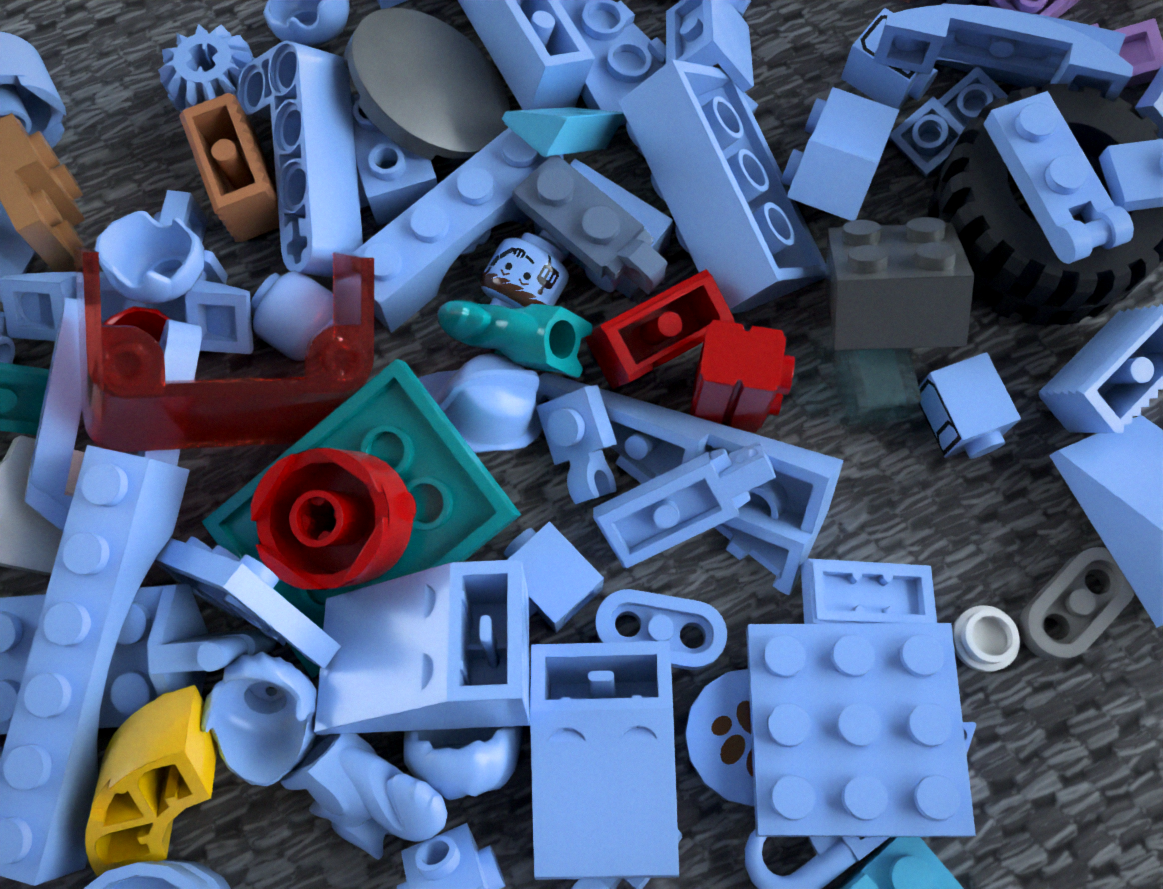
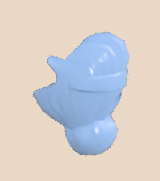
[201,652,318,786]

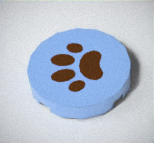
[684,669,754,807]

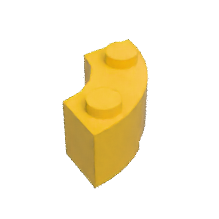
[85,685,218,876]

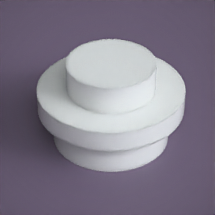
[952,605,1020,672]

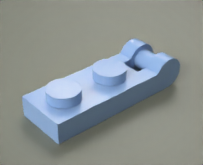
[983,91,1134,264]

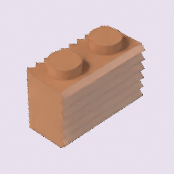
[179,93,279,242]

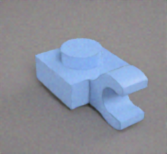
[536,385,617,504]

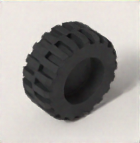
[928,84,1163,326]

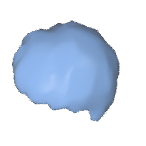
[403,726,523,800]

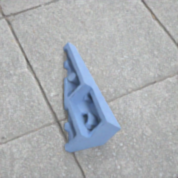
[536,372,844,595]

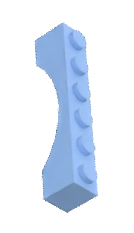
[0,445,190,886]

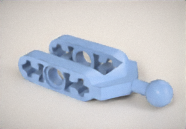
[24,297,202,532]

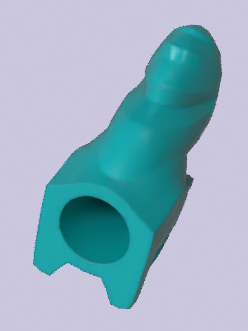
[437,300,592,378]

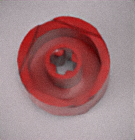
[251,448,416,590]

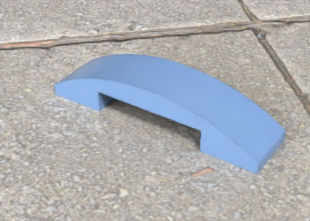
[873,5,1133,102]
[0,271,254,354]

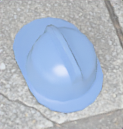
[418,353,542,453]

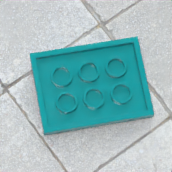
[202,358,522,679]

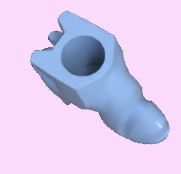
[280,733,448,860]

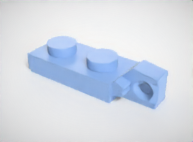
[593,441,776,568]

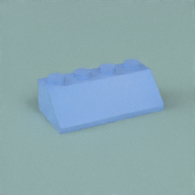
[618,59,826,313]

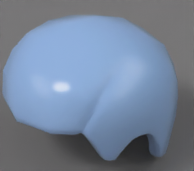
[263,0,350,47]
[94,211,204,304]

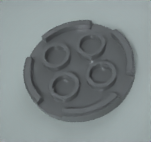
[344,8,510,161]

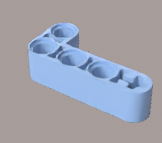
[236,40,363,279]

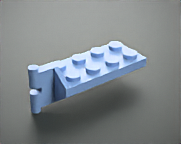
[0,583,276,734]

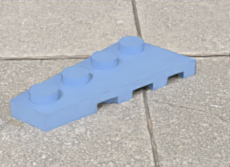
[559,0,666,126]

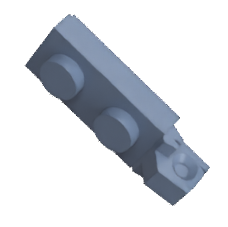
[512,155,667,295]

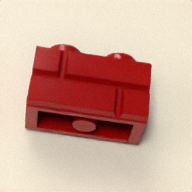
[585,269,735,389]
[689,319,795,433]

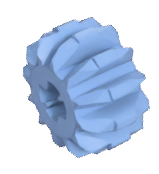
[158,24,255,112]

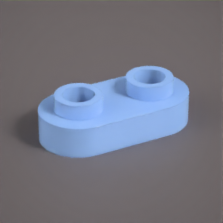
[595,589,727,670]

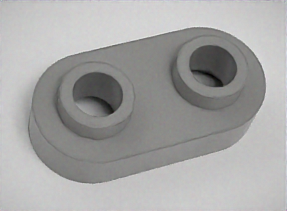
[1019,547,1135,661]

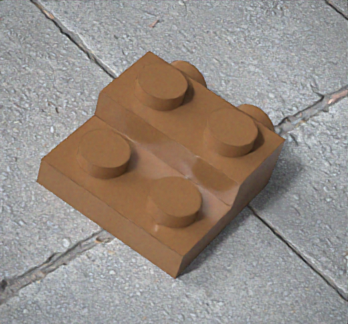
[0,113,87,272]

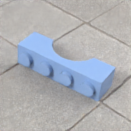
[340,127,564,333]

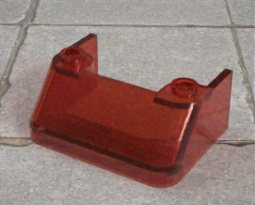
[75,247,374,452]

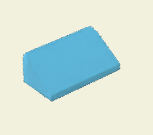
[502,107,625,157]

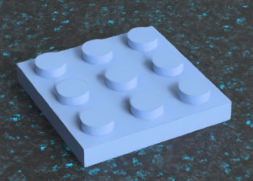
[746,623,976,837]

